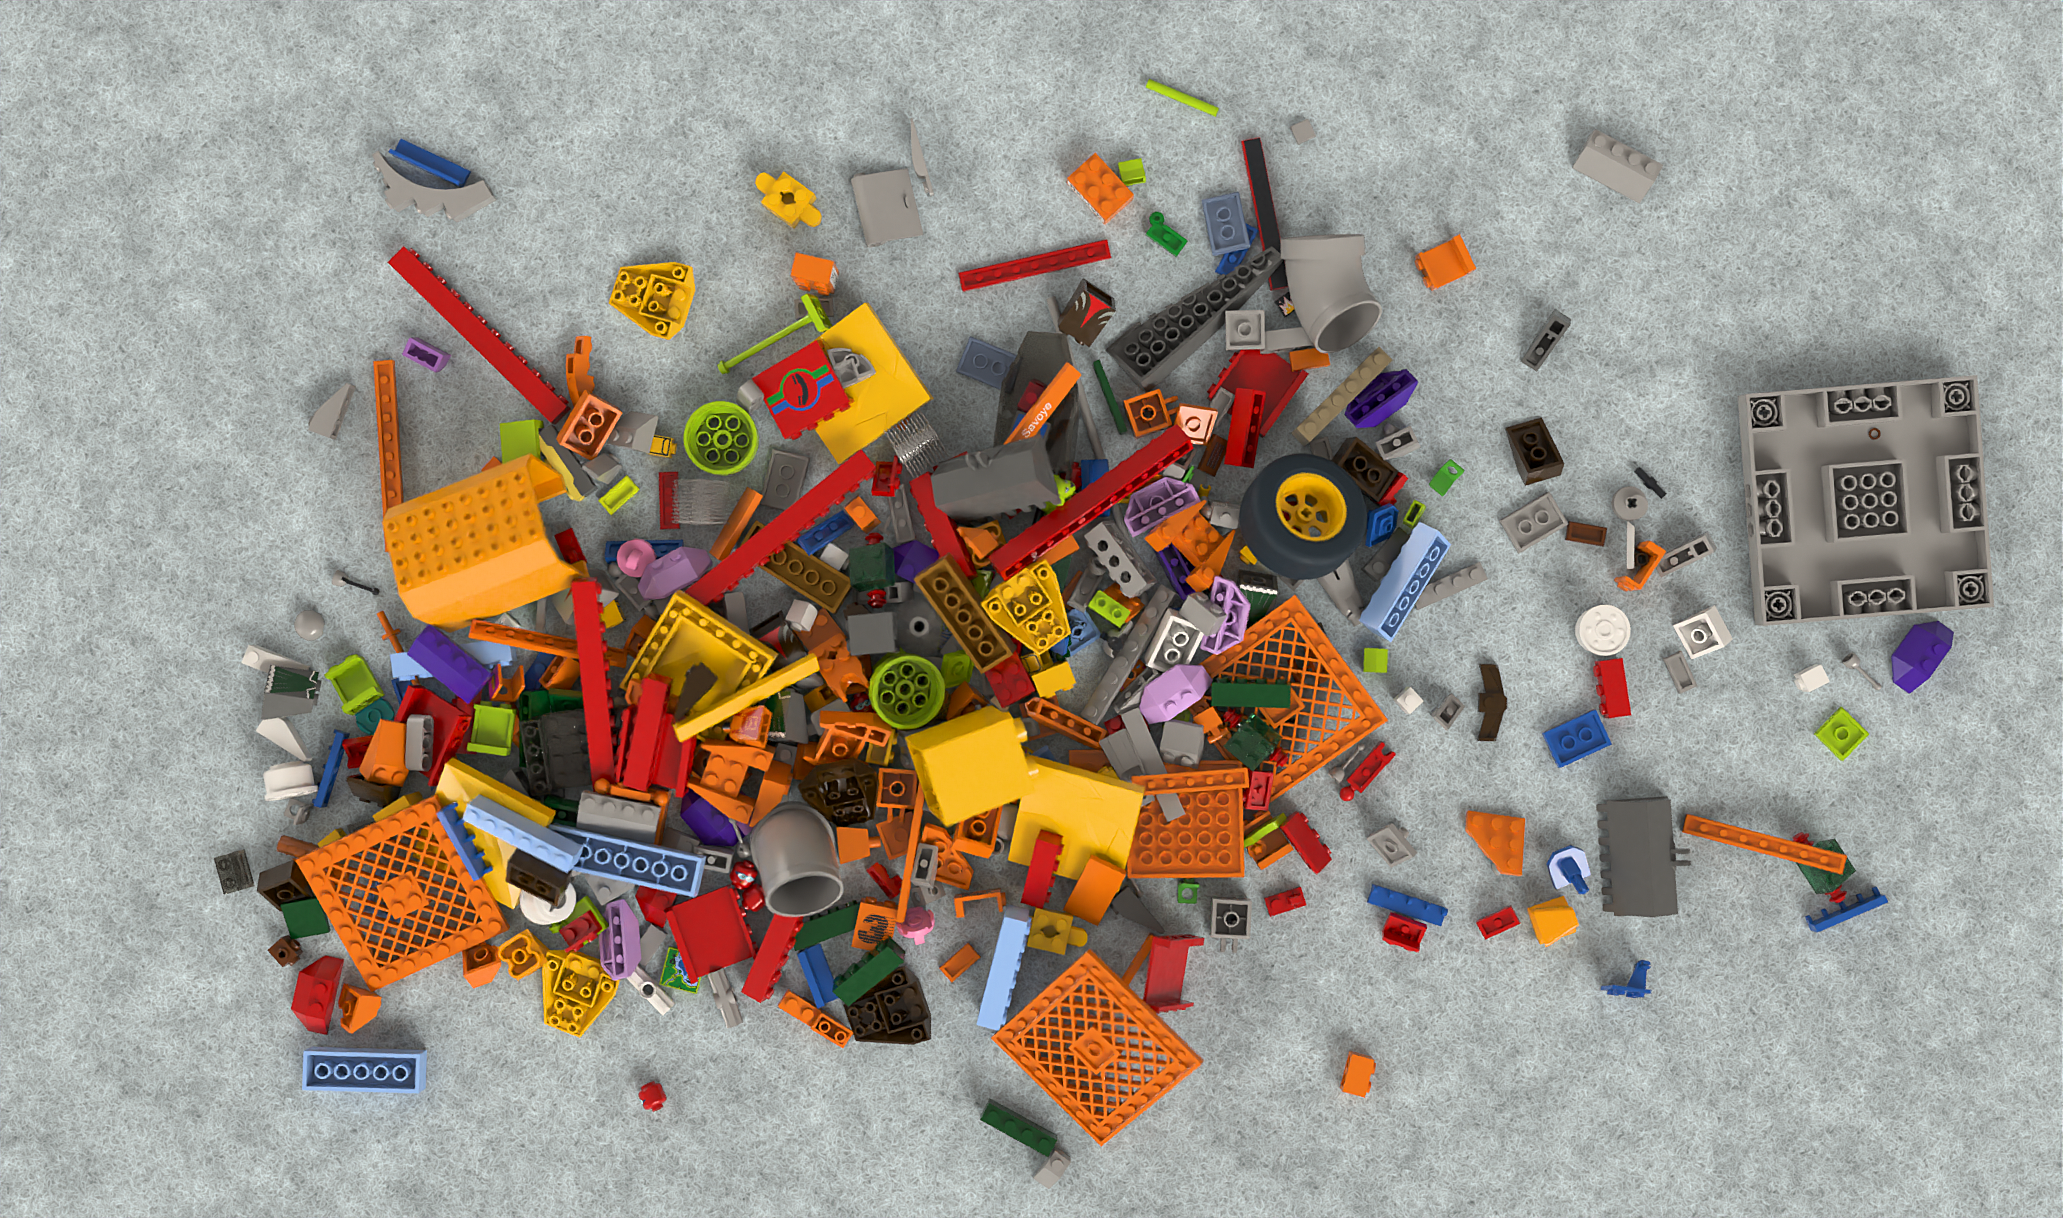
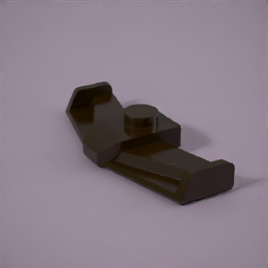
[1477,664,1507,741]

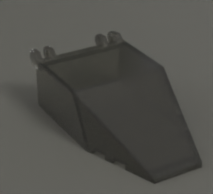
[993,331,1079,481]

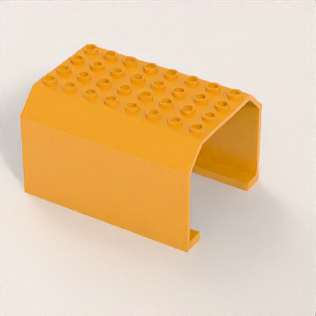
[382,453,589,633]

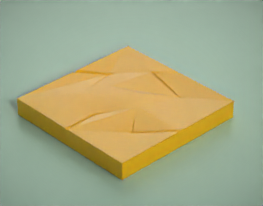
[808,302,934,464]
[619,589,778,742]
[1008,755,1146,892]
[413,758,556,910]

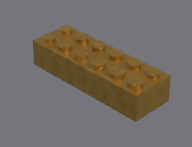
[739,520,856,614]
[914,553,1016,674]

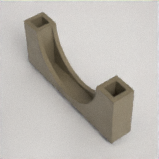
[1291,347,1392,446]

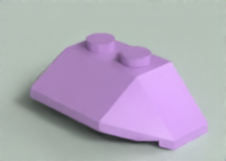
[1124,477,1201,537]
[638,547,713,601]
[1200,576,1251,655]
[1139,664,1213,724]
[599,899,641,980]

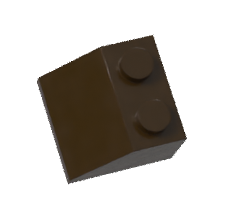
[257,860,314,912]

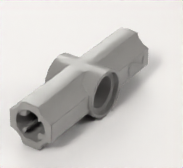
[708,968,743,1028]

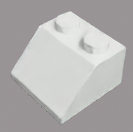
[1673,605,1733,659]

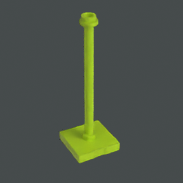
[717,293,833,374]

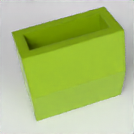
[1118,158,1146,186]
[1403,500,1426,529]
[1364,648,1388,673]

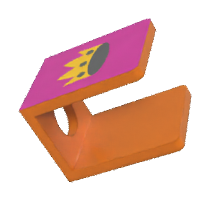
[488,664,525,702]

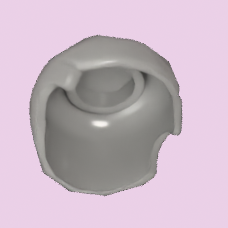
[294,610,325,641]

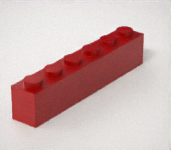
[909,471,979,581]
[622,672,674,791]
[741,913,804,1003]

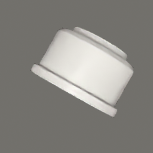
[1575,605,1631,656]
[263,761,318,801]
[520,883,576,925]

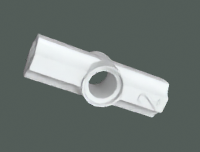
[627,965,676,1016]

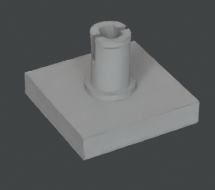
[1225,310,1265,350]
[1366,823,1417,868]

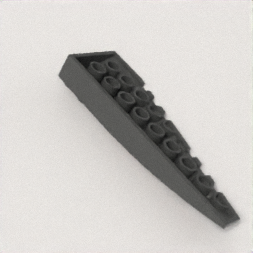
[1106,247,1285,393]

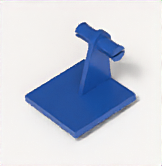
[1601,960,1651,998]

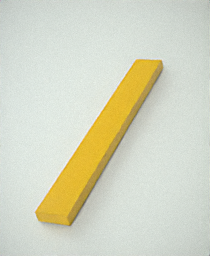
[673,653,820,742]

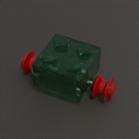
[849,532,895,608]
[1222,708,1289,771]
[1793,832,1856,903]

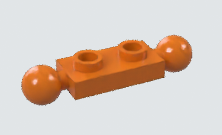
[594,779,669,806]

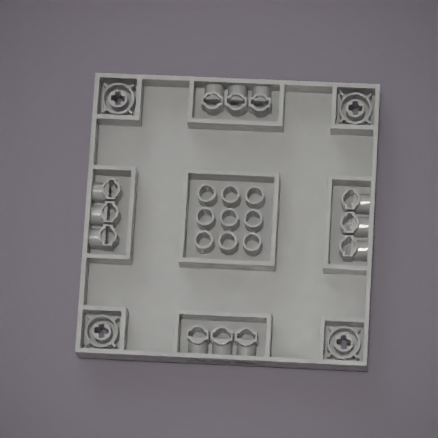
[1737,375,1994,626]

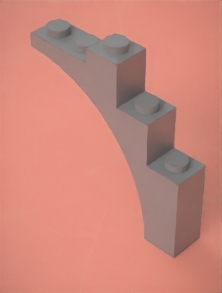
[372,151,496,222]

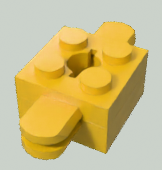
[755,171,822,229]
[1027,907,1088,955]

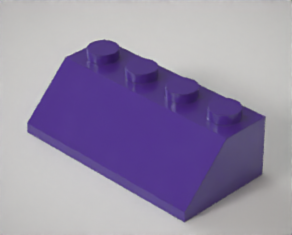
[407,624,494,704]

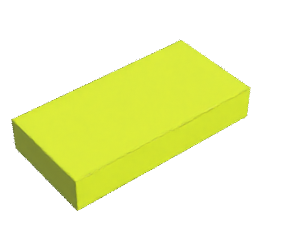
[598,475,640,515]

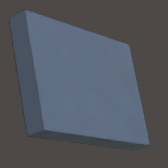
[1202,192,1250,256]
[956,336,1023,394]

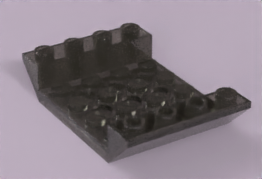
[519,704,629,797]

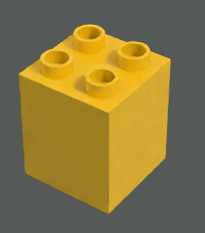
[905,705,1039,826]

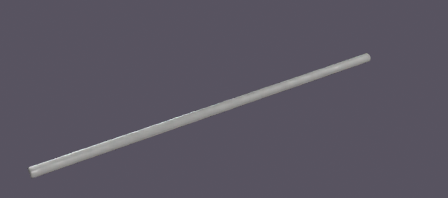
[1046,296,1157,640]

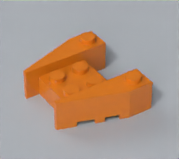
[1144,500,1236,592]
[803,710,892,766]
[687,738,776,824]

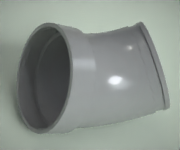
[1281,234,1382,353]
[750,801,843,917]

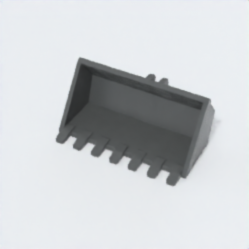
[931,435,1061,527]
[1596,796,1691,917]

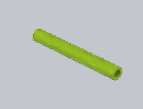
[1146,79,1219,117]

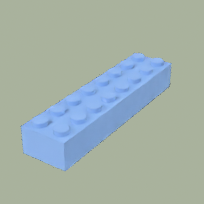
[548,823,706,897]

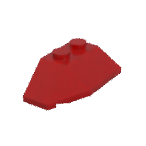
[635,885,679,928]
[291,955,344,1035]

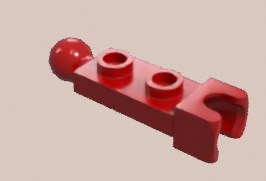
[1339,741,1396,802]

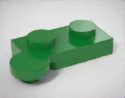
[1146,212,1188,257]

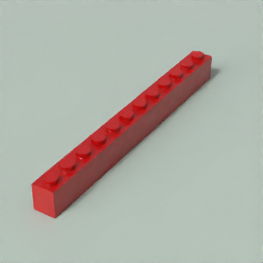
[387,246,571,425]
[988,424,1193,581]
[684,450,876,608]
[571,577,623,797]

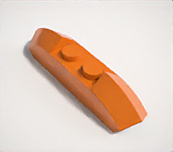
[1025,697,1109,751]

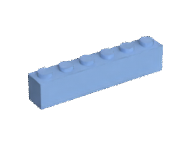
[462,794,583,872]

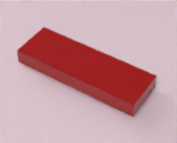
[659,471,680,530]

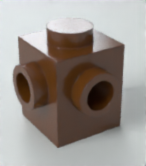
[267,935,303,967]

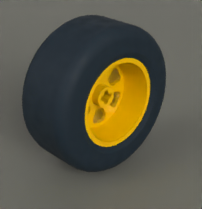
[1239,453,1367,580]

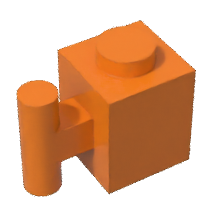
[1192,705,1231,744]

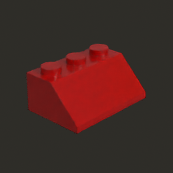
[1279,811,1332,875]

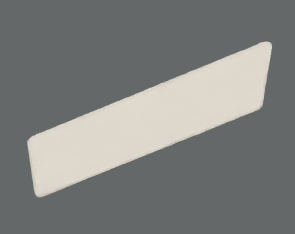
[1627,521,1635,569]

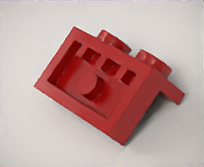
[1243,767,1274,811]
[559,910,603,953]

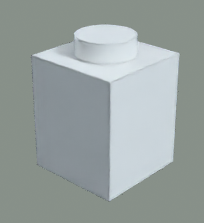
[819,543,851,572]
[785,599,819,632]
[1794,664,1830,692]
[1393,687,1424,714]

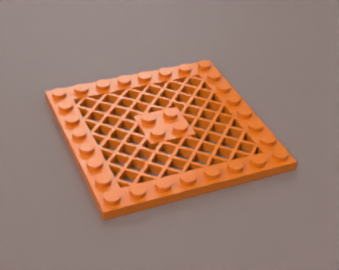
[1188,594,1388,803]
[296,794,510,992]
[991,949,1204,1146]

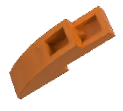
[566,336,595,407]
[778,989,854,1048]

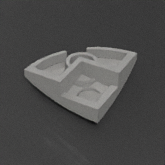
[827,348,876,389]

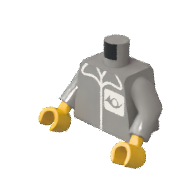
[1197,484,1241,529]

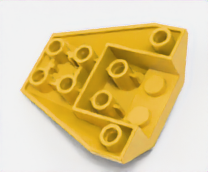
[609,262,695,340]
[980,559,1071,655]
[542,949,621,1038]

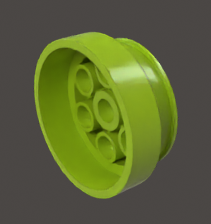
[683,401,759,476]
[869,653,945,729]

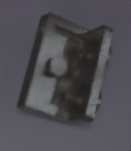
[214,849,255,895]

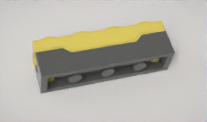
[539,425,598,502]

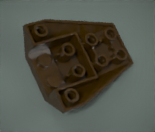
[798,758,879,827]
[843,965,931,1045]

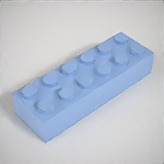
[1359,522,1451,642]
[390,641,517,681]
[976,904,1032,1031]
[302,1047,427,1093]

